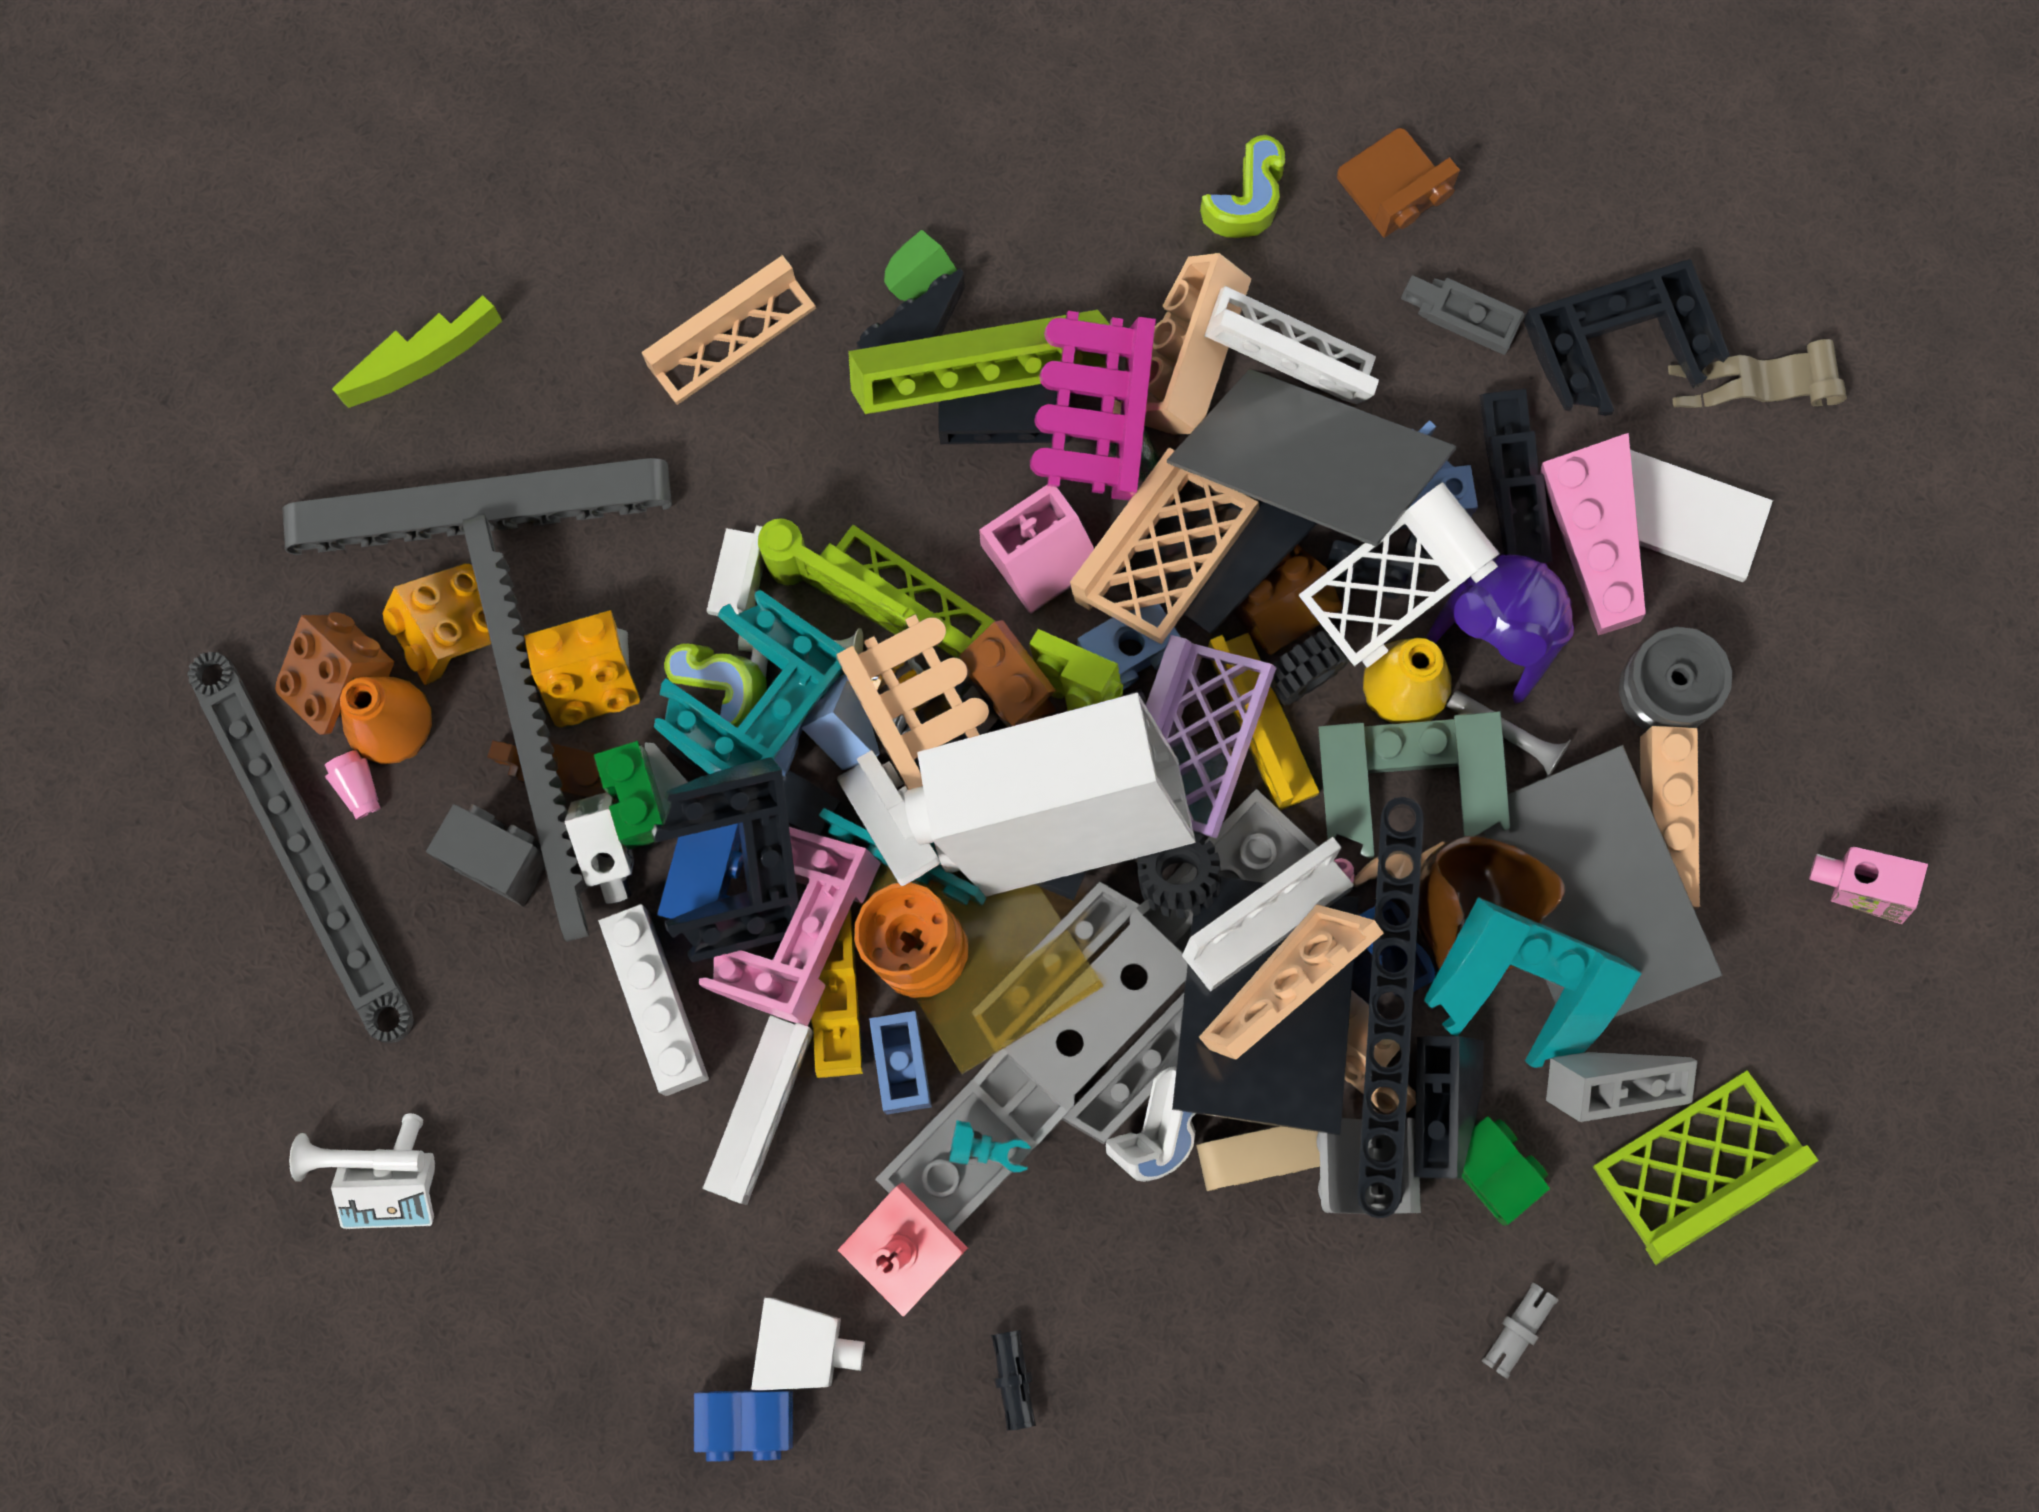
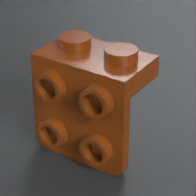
[1337,128,1460,238]
[275,612,394,735]
[959,620,1056,726]

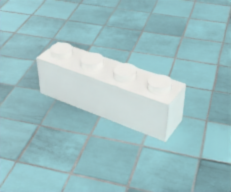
[598,904,709,1096]

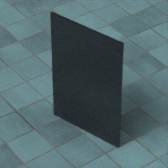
[1122,480,1317,635]
[1172,876,1359,1135]

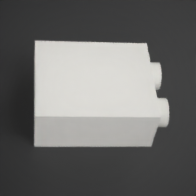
[904,693,1196,896]

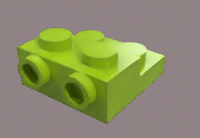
[1029,629,1123,711]

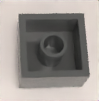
[426,804,546,907]

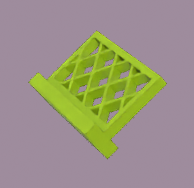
[1593,1070,1819,1265]

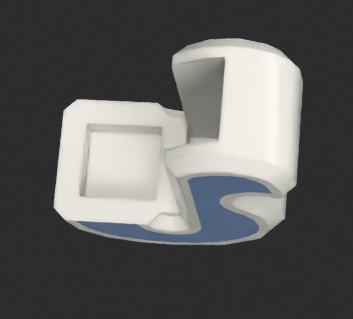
[1106,1066,1196,1182]

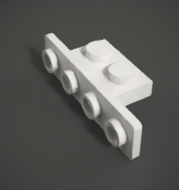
[837,750,940,886]

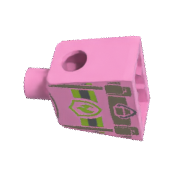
[1809,847,1928,924]

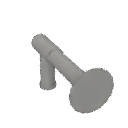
[1447,690,1571,778]

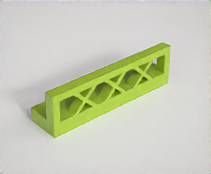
[820,525,995,660]

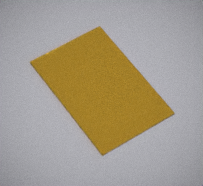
[857,862,1104,1074]

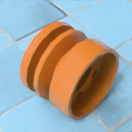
[854,882,968,998]

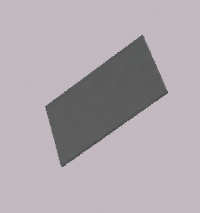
[1167,369,1456,547]
[1483,745,1723,1018]

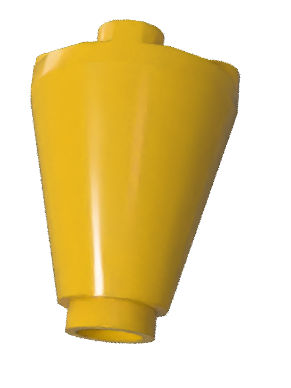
[1363,638,1452,724]

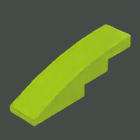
[332,295,502,408]

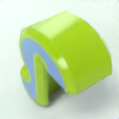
[1200,135,1285,238]
[664,644,767,728]

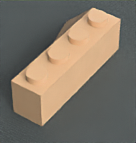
[1113,253,1252,435]

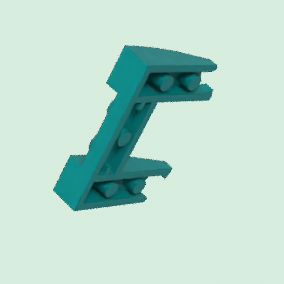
[654,590,845,774]
[1424,898,1642,1068]

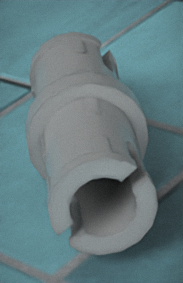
[1482,1282,1559,1379]

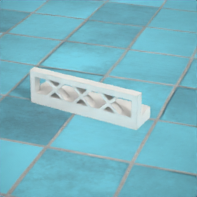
[1204,286,1379,404]
[1182,837,1354,992]
[703,1015,814,1205]

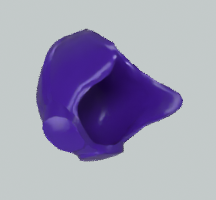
[1425,555,1574,704]

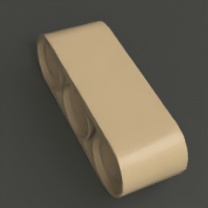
[1196,1126,1320,1191]

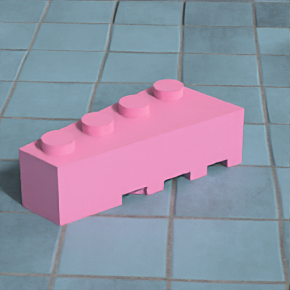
[1540,433,1646,635]

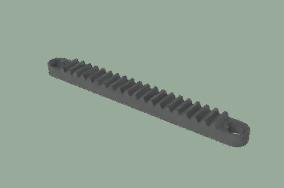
[462,514,589,942]

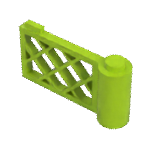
[758,519,918,635]

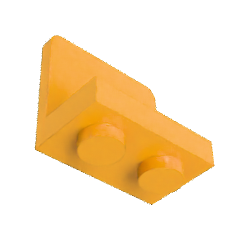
[382,564,491,685]
[524,610,640,727]

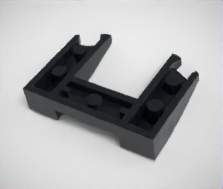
[1523,259,1730,416]
[652,757,799,962]

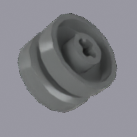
[1619,627,1732,731]

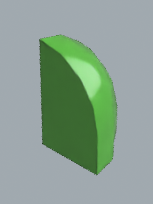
[884,230,957,301]

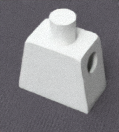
[751,1297,865,1390]

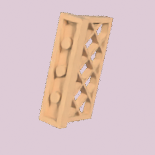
[1070,448,1259,644]

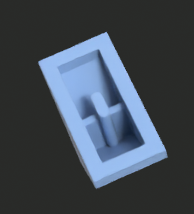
[801,674,880,770]

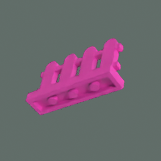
[1030,311,1156,501]

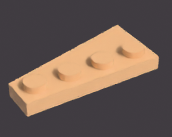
[1199,904,1383,1060]

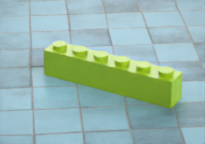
[849,310,1110,414]

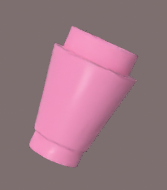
[325,750,381,820]

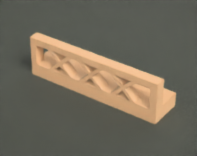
[642,255,816,405]

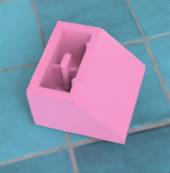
[979,485,1094,614]

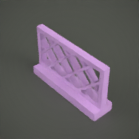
[1146,635,1276,839]

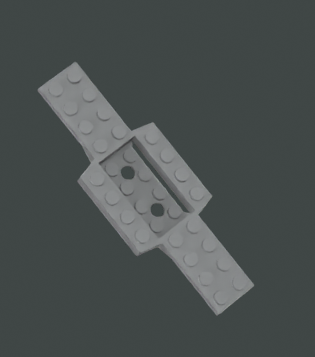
[875,789,1318,1233]

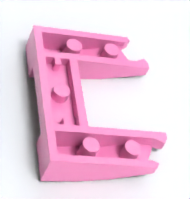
[699,827,881,1027]

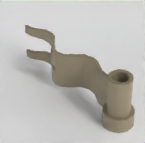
[1668,339,1847,408]

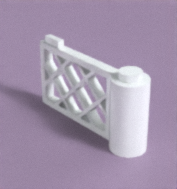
[1299,482,1500,668]

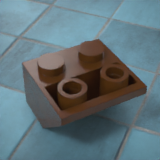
[1233,544,1343,655]

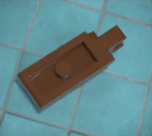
[487,740,606,798]

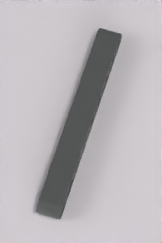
[282,458,672,555]

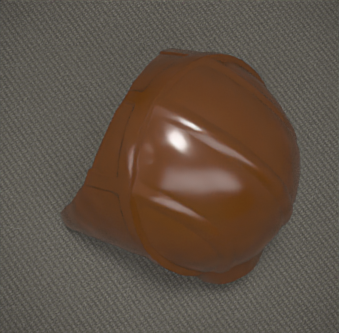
[1417,836,1566,973]

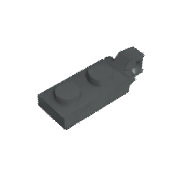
[1401,275,1525,355]

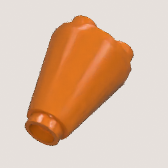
[340,677,432,764]

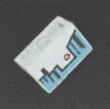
[331,1153,435,1229]

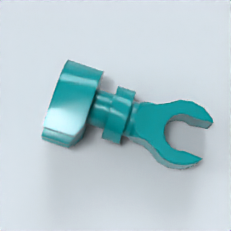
[949,1120,1031,1172]

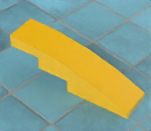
[804,890,863,1078]

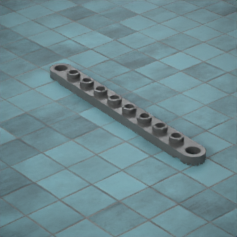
[187,652,413,1043]

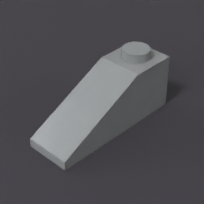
[1546,1052,1697,1122]

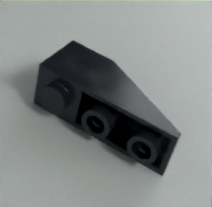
[856,268,965,350]

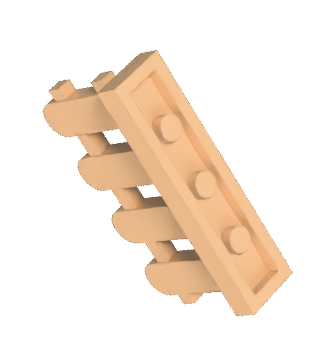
[837,615,989,790]

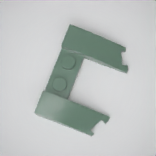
[1319,712,1510,858]

